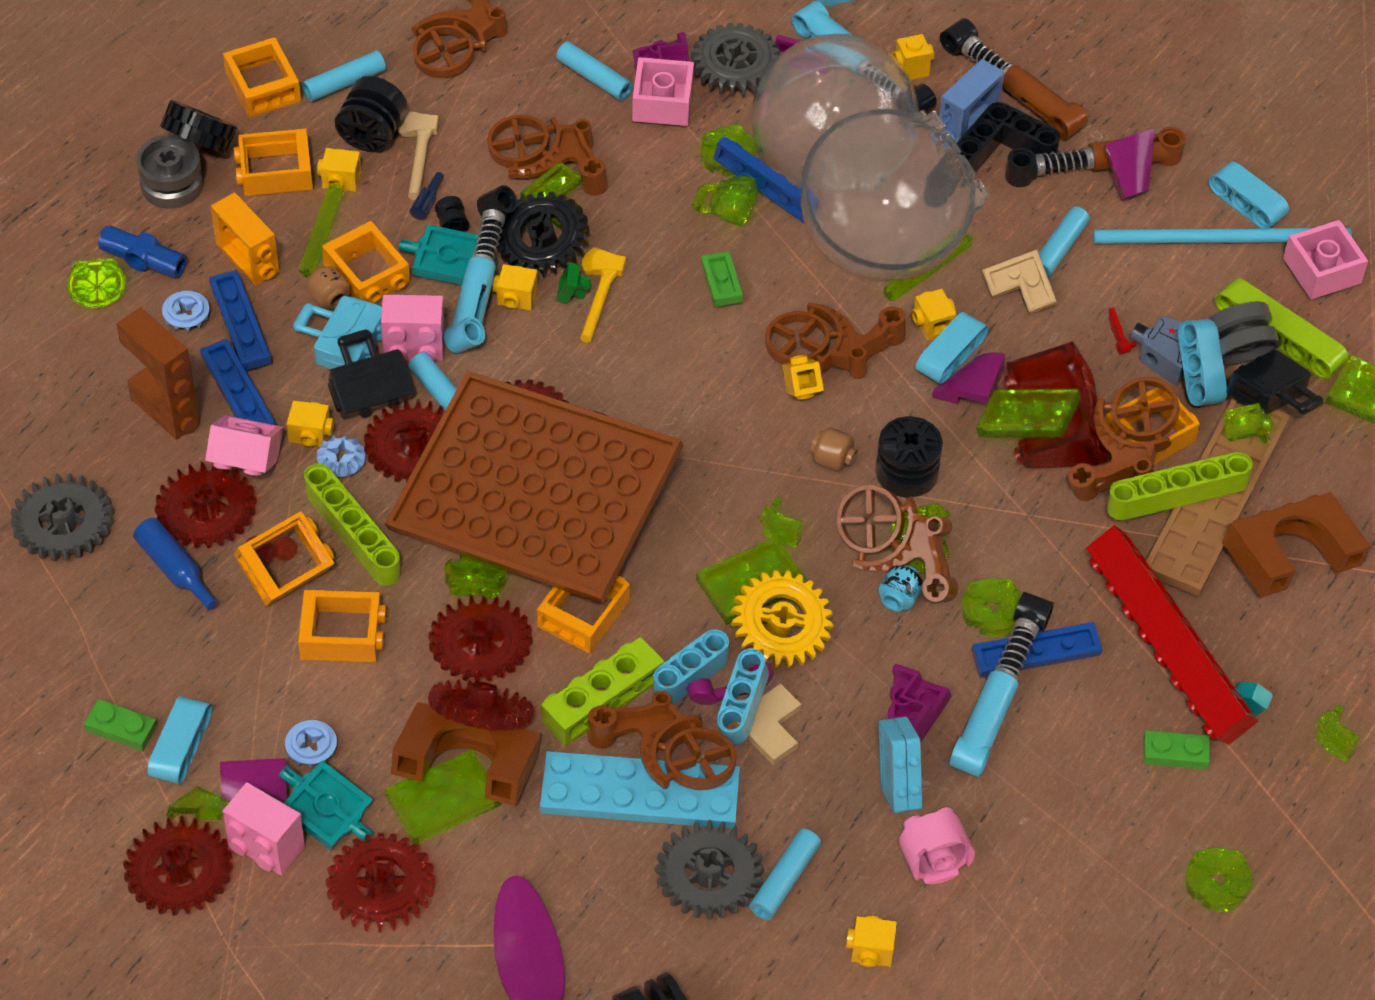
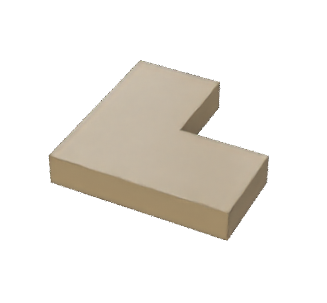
[982,249,1057,314]
[732,684,801,766]

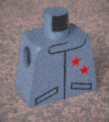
[1131,317,1184,386]

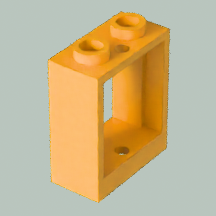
[223,37,301,118]
[234,128,313,196]
[211,192,279,286]
[322,221,410,303]
[1105,387,1200,465]
[233,511,335,607]
[537,575,630,654]
[298,590,386,662]

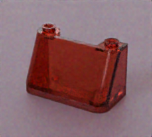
[1004,341,1107,468]

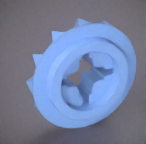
[162,291,210,331]
[317,434,365,477]
[285,720,337,768]

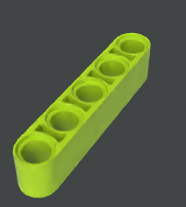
[1215,278,1348,379]
[1107,452,1253,520]
[304,464,401,586]

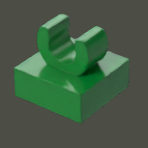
[556,262,591,304]

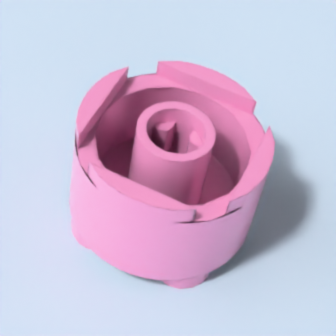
[899,807,975,884]

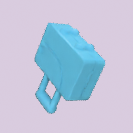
[293,296,382,369]
[878,717,922,813]

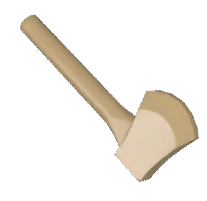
[397,111,439,200]

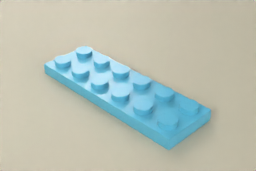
[540,751,740,829]

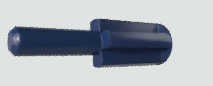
[410,172,444,220]

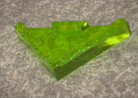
[166,786,230,820]

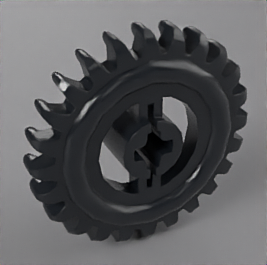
[497,192,590,277]

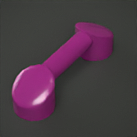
[686,663,774,705]

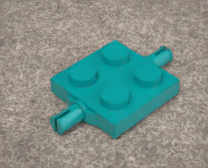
[399,224,498,285]
[279,760,375,851]

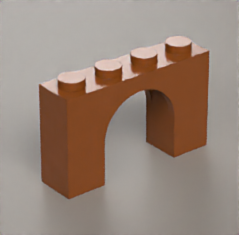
[116,307,200,440]
[1222,492,1371,598]
[391,702,541,806]

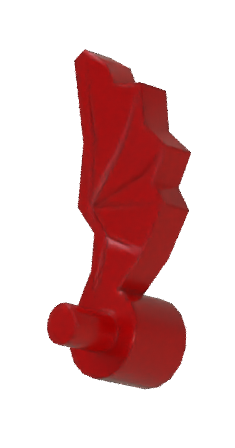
[1109,307,1136,355]

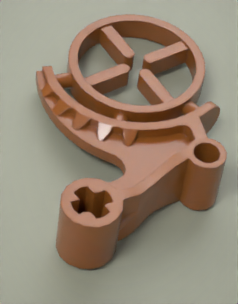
[411,0,507,78]
[487,114,608,195]
[765,302,906,379]
[1068,377,1180,501]
[837,485,958,603]
[587,691,736,790]

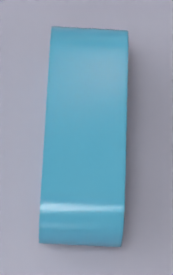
[1209,161,1289,228]
[915,311,989,384]
[1178,319,1227,406]
[653,629,729,704]
[717,648,769,745]
[147,696,212,785]

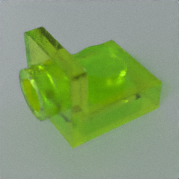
[1224,403,1273,444]

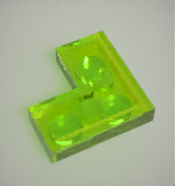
[520,162,581,230]

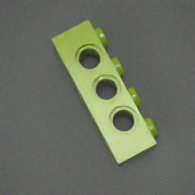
[541,637,665,747]

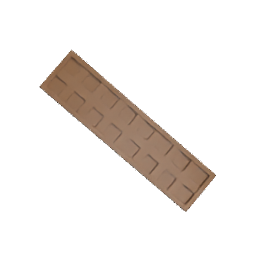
[1146,398,1291,597]

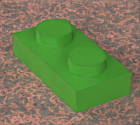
[701,251,743,307]
[84,699,157,752]
[1143,730,1209,770]

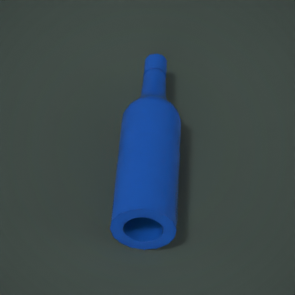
[133,518,217,610]

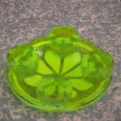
[67,258,126,308]

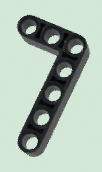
[925,102,1060,208]

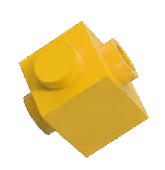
[892,34,934,82]
[317,148,361,192]
[492,264,538,311]
[911,288,956,340]
[782,355,824,399]
[286,400,334,447]
[846,916,897,967]

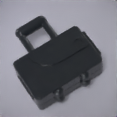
[327,329,415,420]
[1226,350,1324,417]

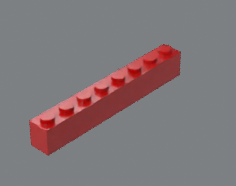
[1086,525,1259,745]

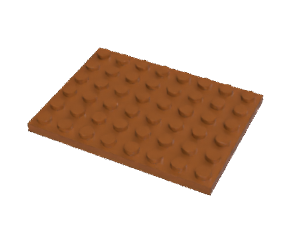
[384,371,684,604]

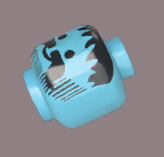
[878,565,923,612]

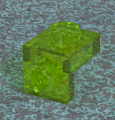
[760,497,803,549]
[1315,704,1360,762]

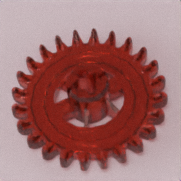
[364,399,444,483]
[154,461,257,548]
[428,594,533,682]
[428,679,534,731]
[123,816,233,916]
[325,832,436,933]

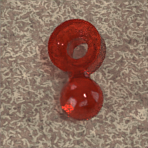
[244,536,297,566]

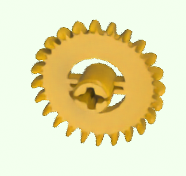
[731,570,834,669]

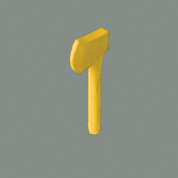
[580,247,627,343]

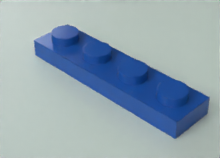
[713,135,816,223]
[209,270,271,371]
[200,339,276,425]
[972,622,1103,678]

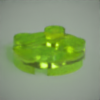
[700,125,757,177]
[444,555,507,598]
[961,578,1022,637]
[1185,848,1253,912]

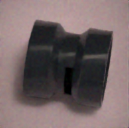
[435,196,469,232]

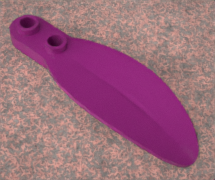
[494,876,565,1000]

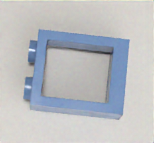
[937,59,1004,145]

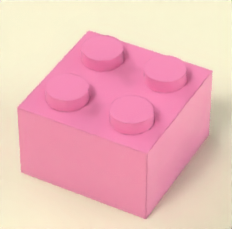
[632,57,694,126]
[1283,220,1368,300]
[381,295,445,361]
[205,415,283,476]
[223,782,305,876]

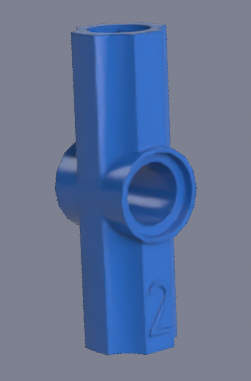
[98,225,187,278]

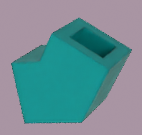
[1236,682,1273,716]

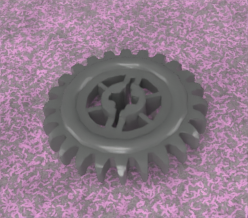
[691,23,782,96]
[10,473,113,561]
[655,820,764,920]

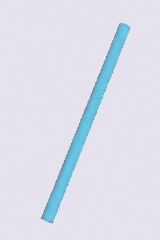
[1093,228,1352,244]

